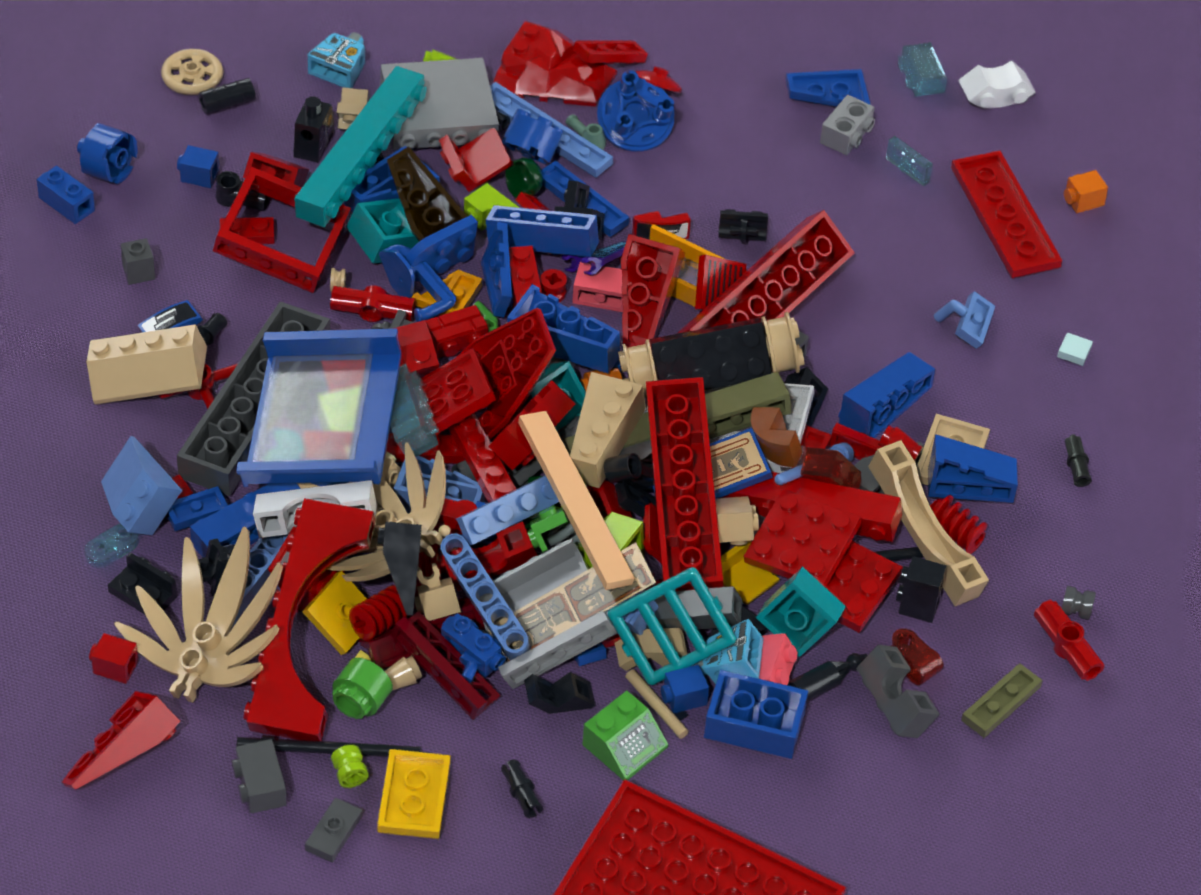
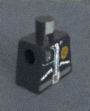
[293,96,335,163]

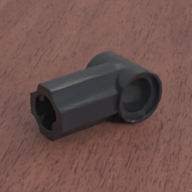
[216,171,269,210]
[604,453,654,491]

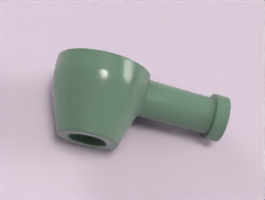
[566,114,606,150]

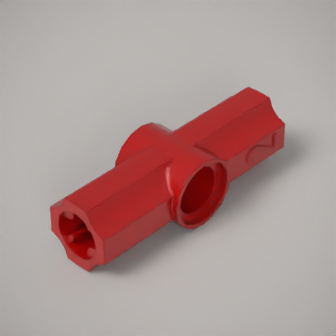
[330,285,416,322]
[1034,599,1104,681]

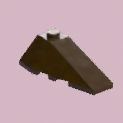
[387,146,468,242]

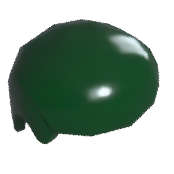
[505,158,543,198]

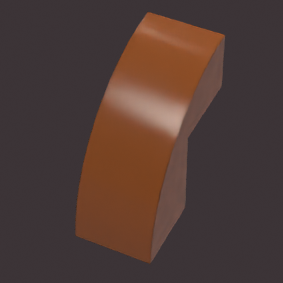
[751,407,803,467]

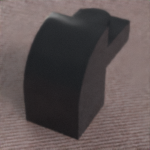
[555,180,605,240]

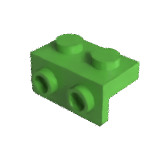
[527,505,568,552]

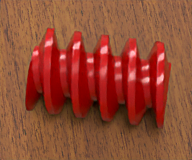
[930,495,988,554]
[349,585,407,641]

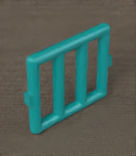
[608,567,736,685]

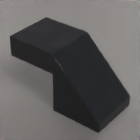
[524,672,595,714]

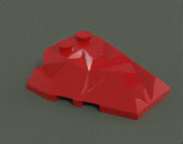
[493,21,617,107]

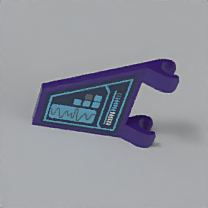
[562,241,626,275]

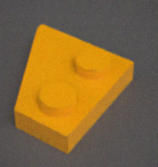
[411,270,483,315]

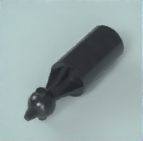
[787,653,868,702]

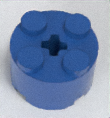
[502,108,563,164]
[77,123,138,184]

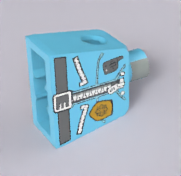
[307,32,365,88]
[693,619,764,684]

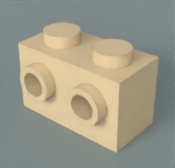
[715,496,759,545]

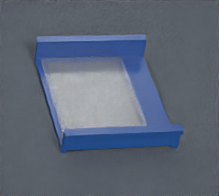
[236,328,402,487]

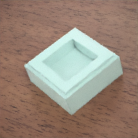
[1057,333,1093,366]

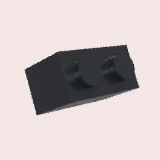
[896,556,947,623]

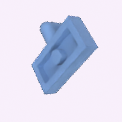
[934,291,995,349]

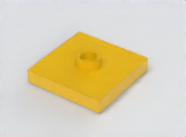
[302,571,367,655]

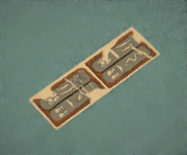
[487,542,656,664]

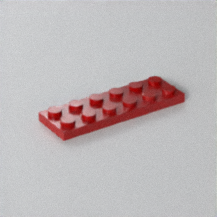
[951,150,1062,278]

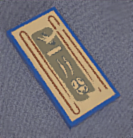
[652,428,773,499]

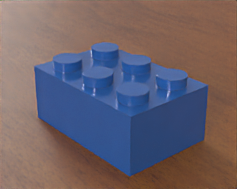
[704,670,808,759]

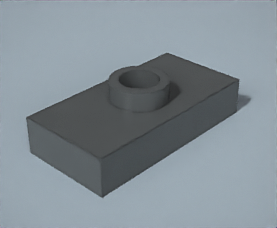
[305,798,363,863]

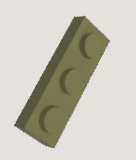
[961,663,1043,738]

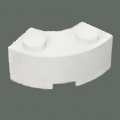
[958,61,1035,108]

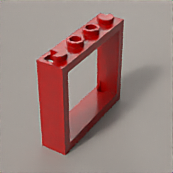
[213,166,351,293]

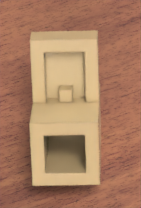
[337,87,370,130]

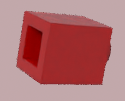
[89,633,139,684]

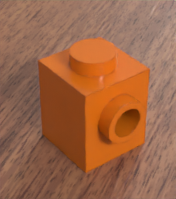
[1064,170,1108,213]

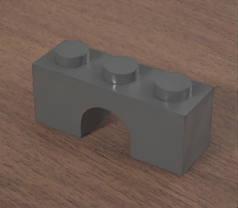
[856,645,940,738]

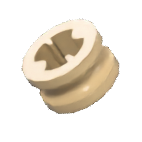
[330,268,346,292]

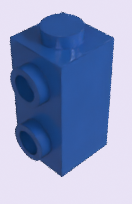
[36,165,95,224]

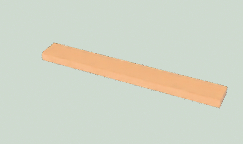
[518,411,634,590]

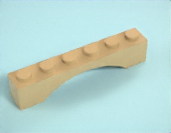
[868,440,989,606]

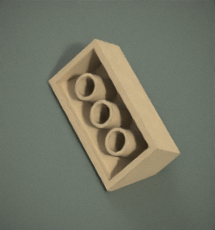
[86,324,207,404]

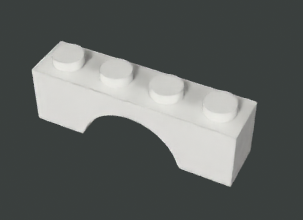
[253,480,377,538]

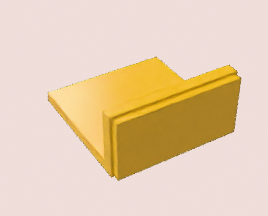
[721,541,780,605]

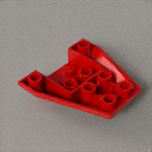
[457,308,556,440]

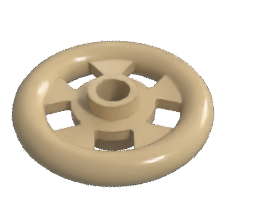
[161,49,223,95]

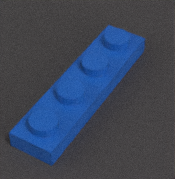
[541,161,630,237]

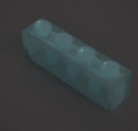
[390,364,439,457]

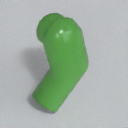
[473,300,498,332]

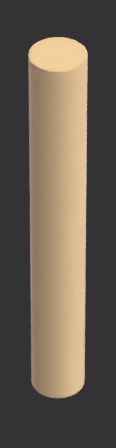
[625,669,689,739]

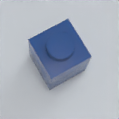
[177,145,219,188]
[661,664,709,714]

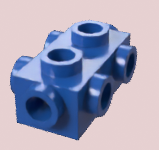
[441,613,506,683]

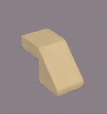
[615,628,688,671]

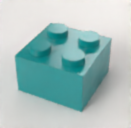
[756,566,846,657]

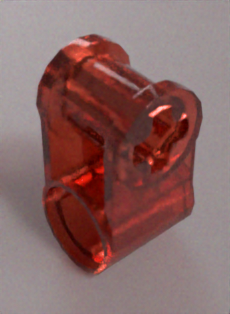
[891,628,944,686]

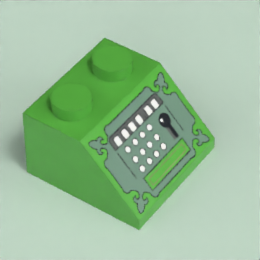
[582,691,668,781]

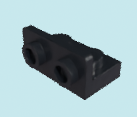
[108,553,177,615]

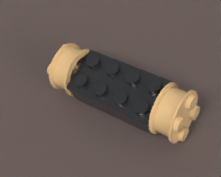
[618,312,805,398]

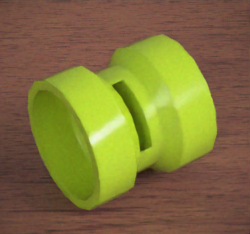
[331,745,368,788]

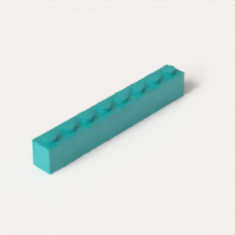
[294,66,427,227]

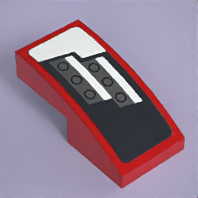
[632,211,691,239]

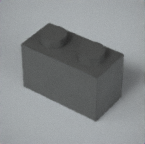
[232,739,287,814]

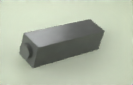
[646,586,742,631]

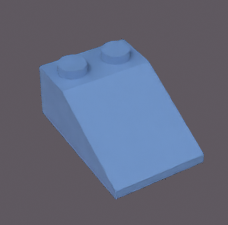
[101,436,182,535]

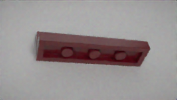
[359,597,485,669]
[391,611,501,720]

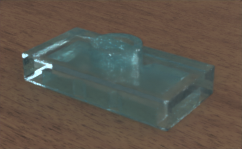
[886,136,933,187]

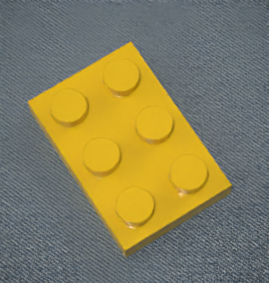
[377,749,451,839]

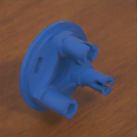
[597,70,675,152]

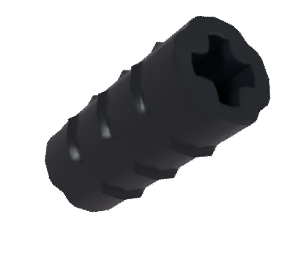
[198,78,256,114]

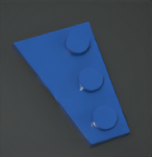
[785,69,871,107]
[481,222,514,317]

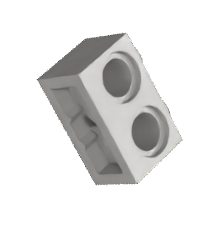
[820,95,875,155]

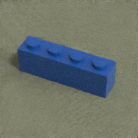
[486,205,599,257]

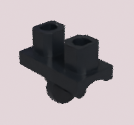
[718,209,768,243]
[198,538,235,597]

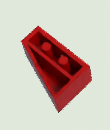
[488,380,575,470]

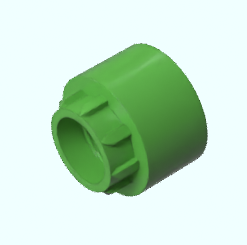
[332,658,393,719]

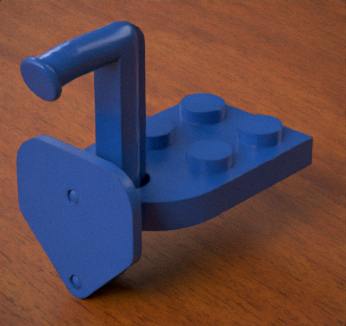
[379,215,478,322]

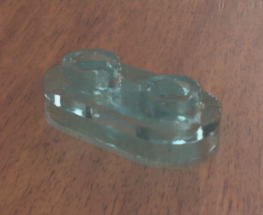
[85,524,139,568]

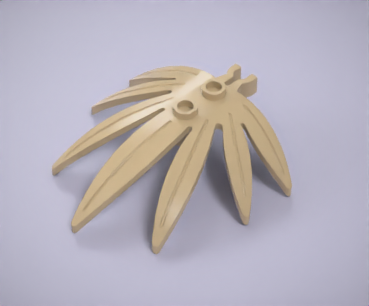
[289,442,446,582]
[114,526,283,703]

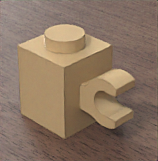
[414,563,461,621]

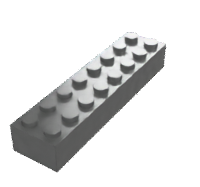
[177,301,330,496]

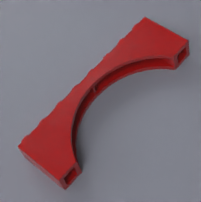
[244,498,376,741]

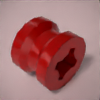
[540,269,567,302]

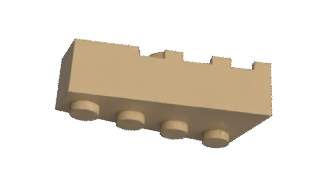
[570,372,646,488]

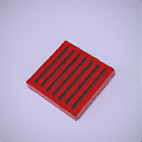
[695,255,747,311]

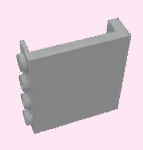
[380,58,499,150]
[479,538,617,689]

